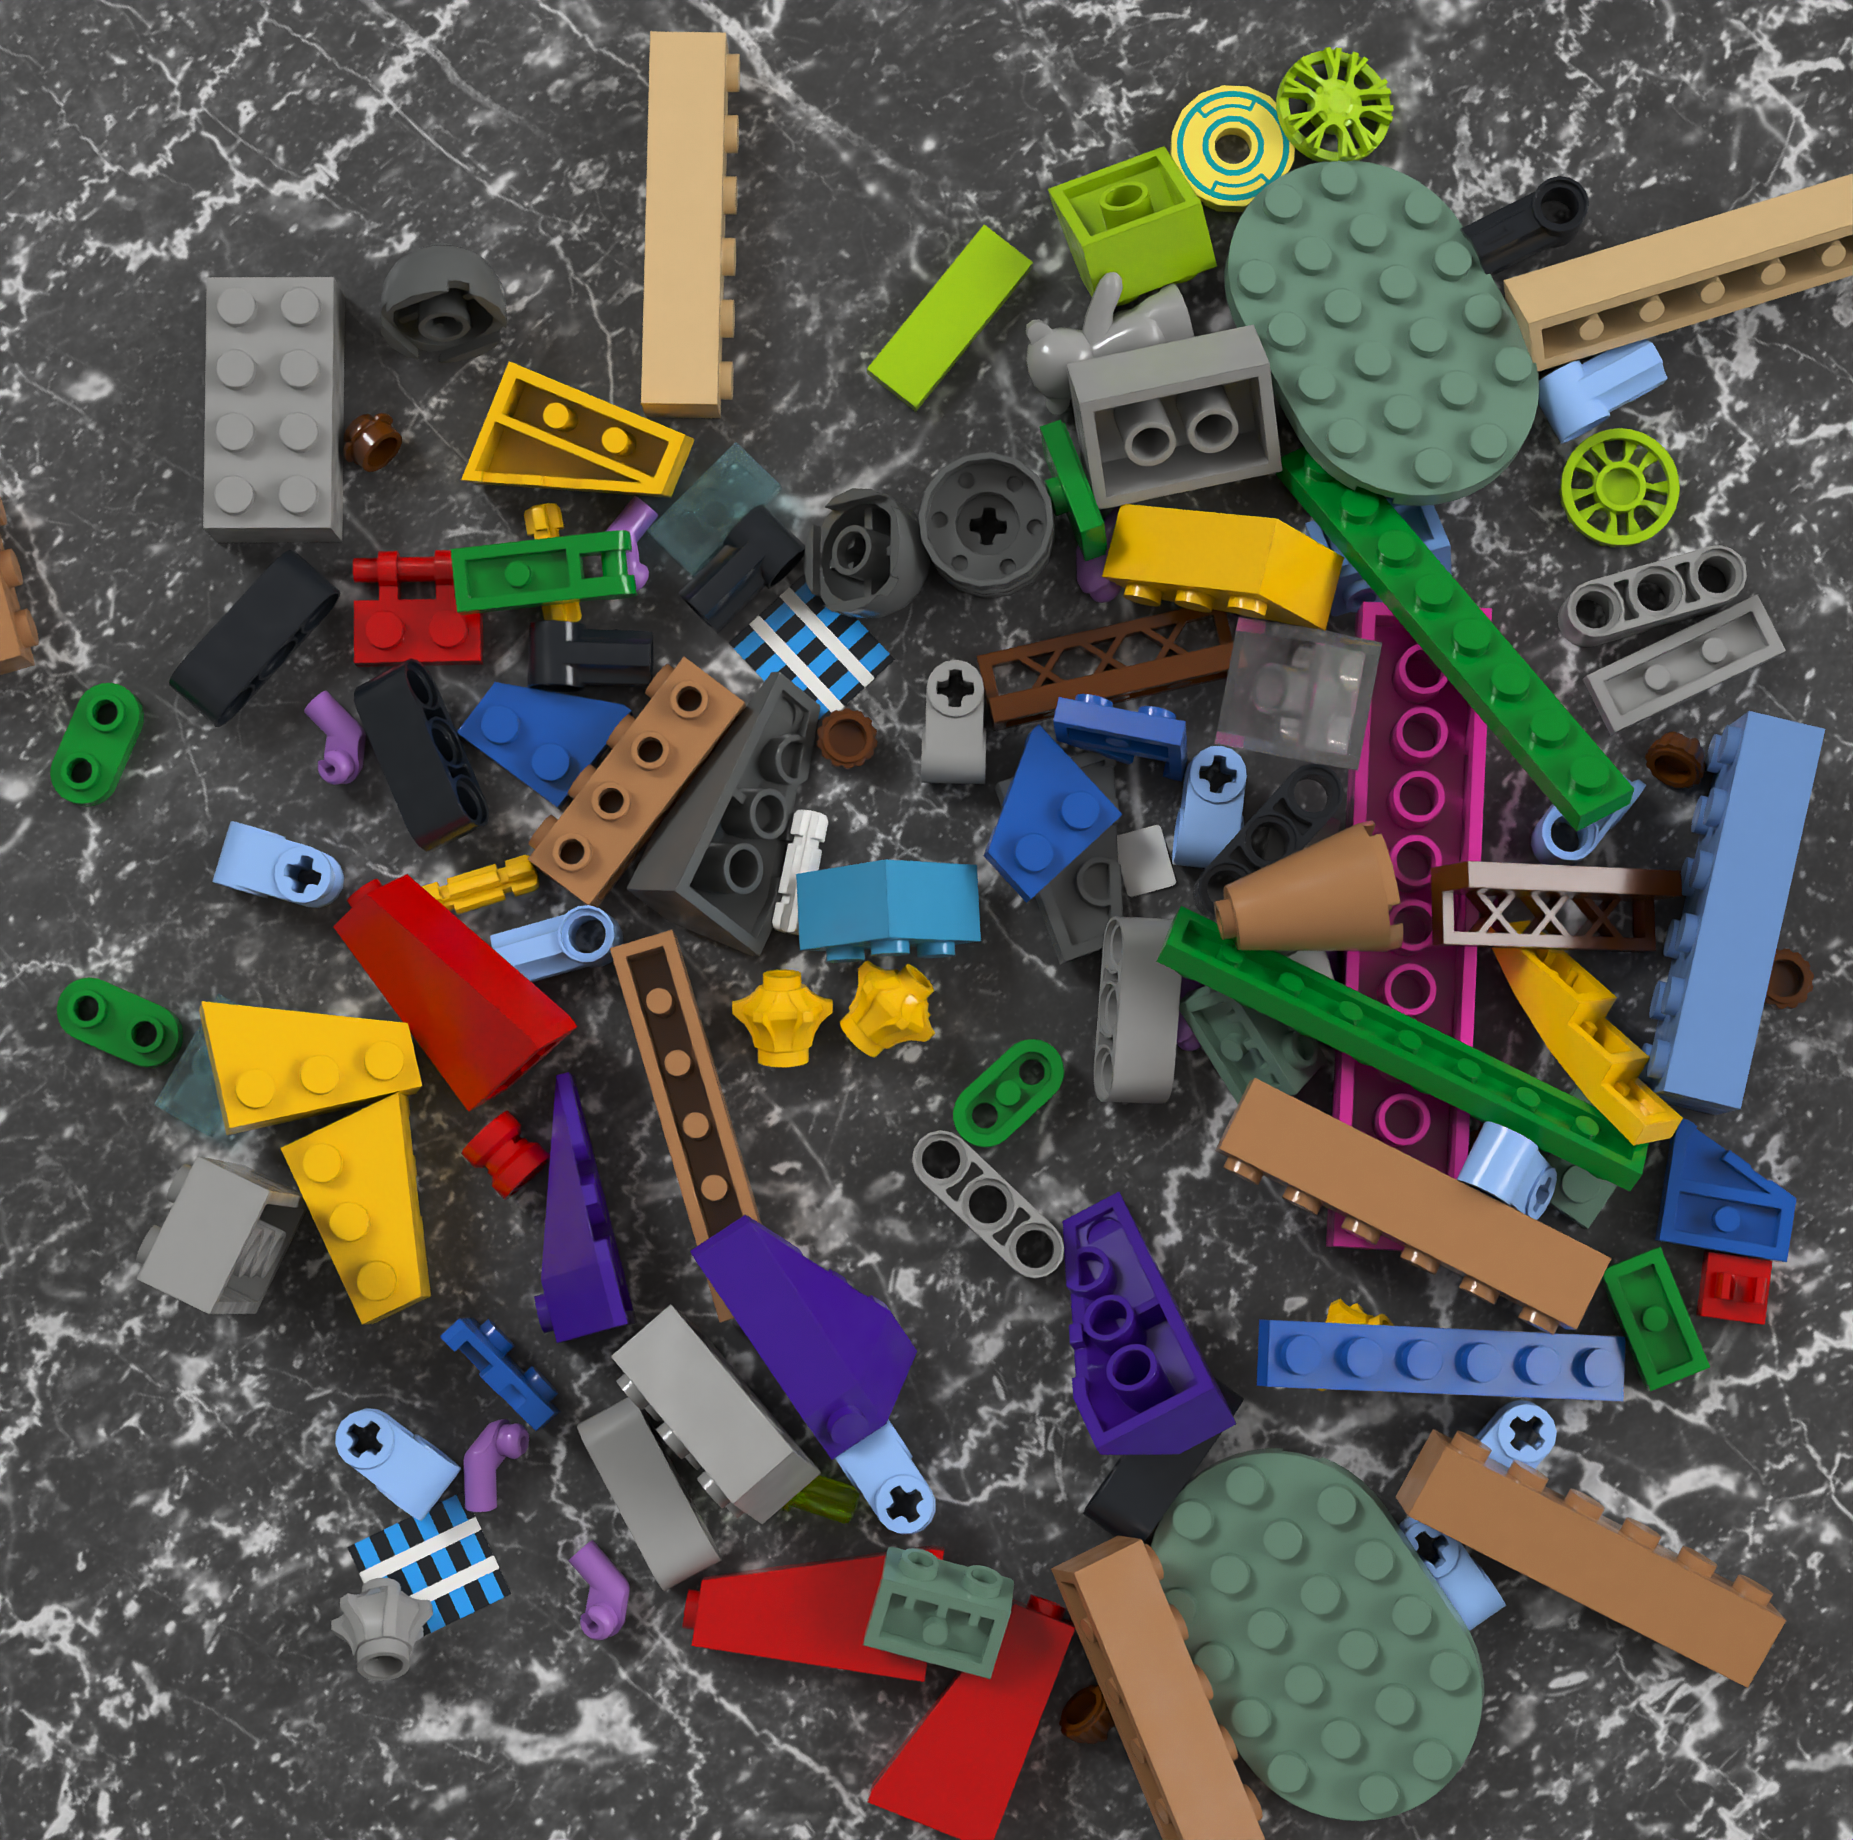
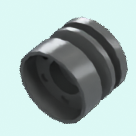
[918,452,1056,599]

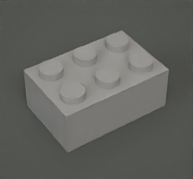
[1066,324,1282,510]
[611,1304,821,1524]

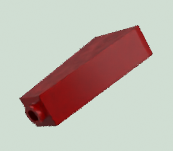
[333,874,578,1112]
[682,1545,944,1682]
[867,1594,1075,1840]

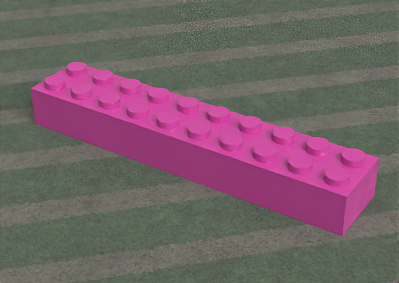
[1326,601,1492,1251]

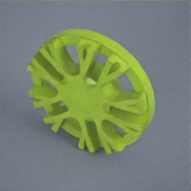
[1276,47,1394,162]
[1559,428,1680,548]

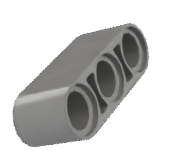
[1558,545,1747,647]
[1094,916,1182,1104]
[912,1130,1064,1279]
[577,1397,722,1591]

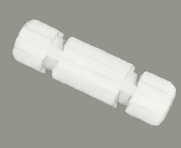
[772,810,828,935]

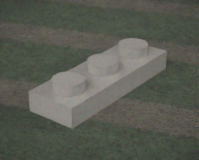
[1583,594,1786,736]

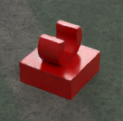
[1696,1252,1773,1325]

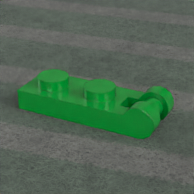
[451,530,637,615]

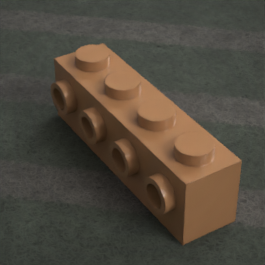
[528,657,746,907]

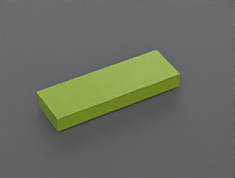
[867,224,1033,412]

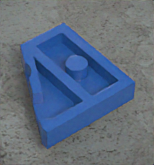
[457,682,633,810]
[1053,694,1188,781]
[983,724,1123,903]
[1655,1119,1797,1262]
[440,1318,561,1431]

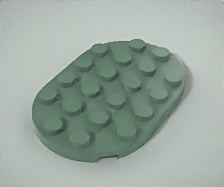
[1224,160,1539,506]
[1151,1448,1484,1821]

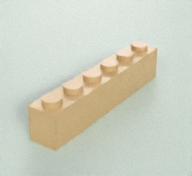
[641,31,740,418]
[1503,174,1853,372]

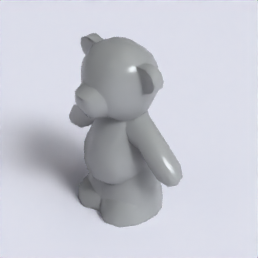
[1026,272,1195,414]

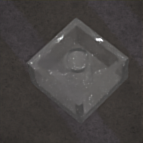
[1215,617,1382,771]

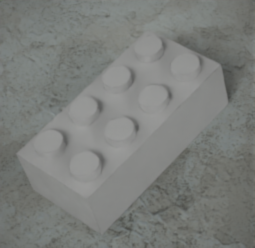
[203,277,345,543]
[136,1156,308,1314]

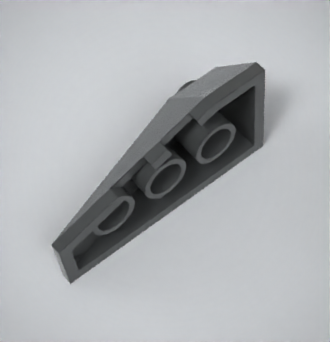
[627,672,821,956]

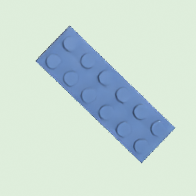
[1638,711,1825,1115]

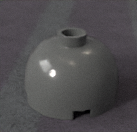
[380,243,507,362]
[803,488,931,619]

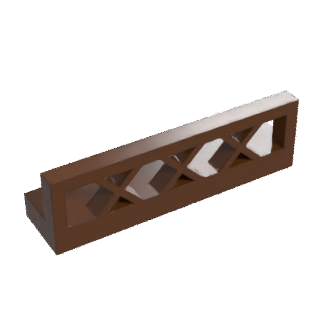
[976,608,1244,732]
[1431,861,1682,953]

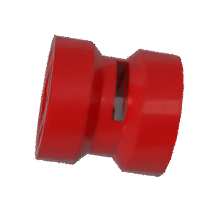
[461,1110,550,1200]

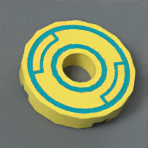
[1170,85,1295,212]

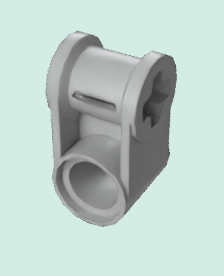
[921,660,986,784]

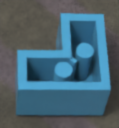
[796,859,981,963]

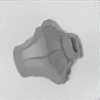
[331,1578,433,1681]

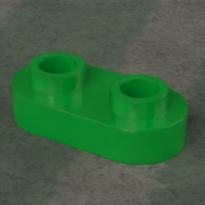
[50,683,144,807]
[57,977,183,1068]
[953,1039,1064,1148]

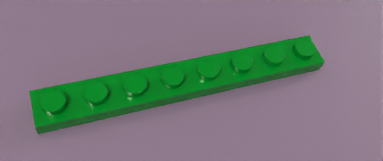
[1276,447,1634,832]
[1156,906,1649,1191]

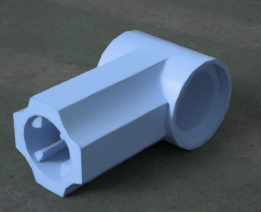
[1538,339,1668,444]
[490,905,623,982]

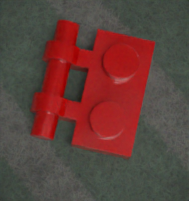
[353,550,483,667]

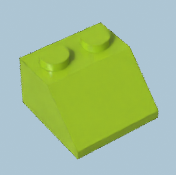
[1048,146,1217,306]

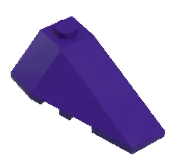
[534,1072,637,1343]
[1062,1192,1237,1455]
[690,1214,917,1460]

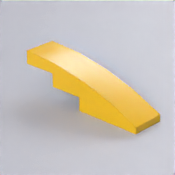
[1487,920,1683,1146]

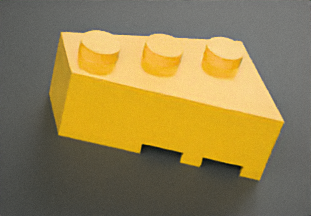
[461,361,695,498]
[1102,504,1344,631]
[199,1001,422,1135]
[281,1092,431,1325]

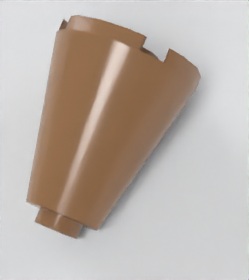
[1214,820,1403,952]

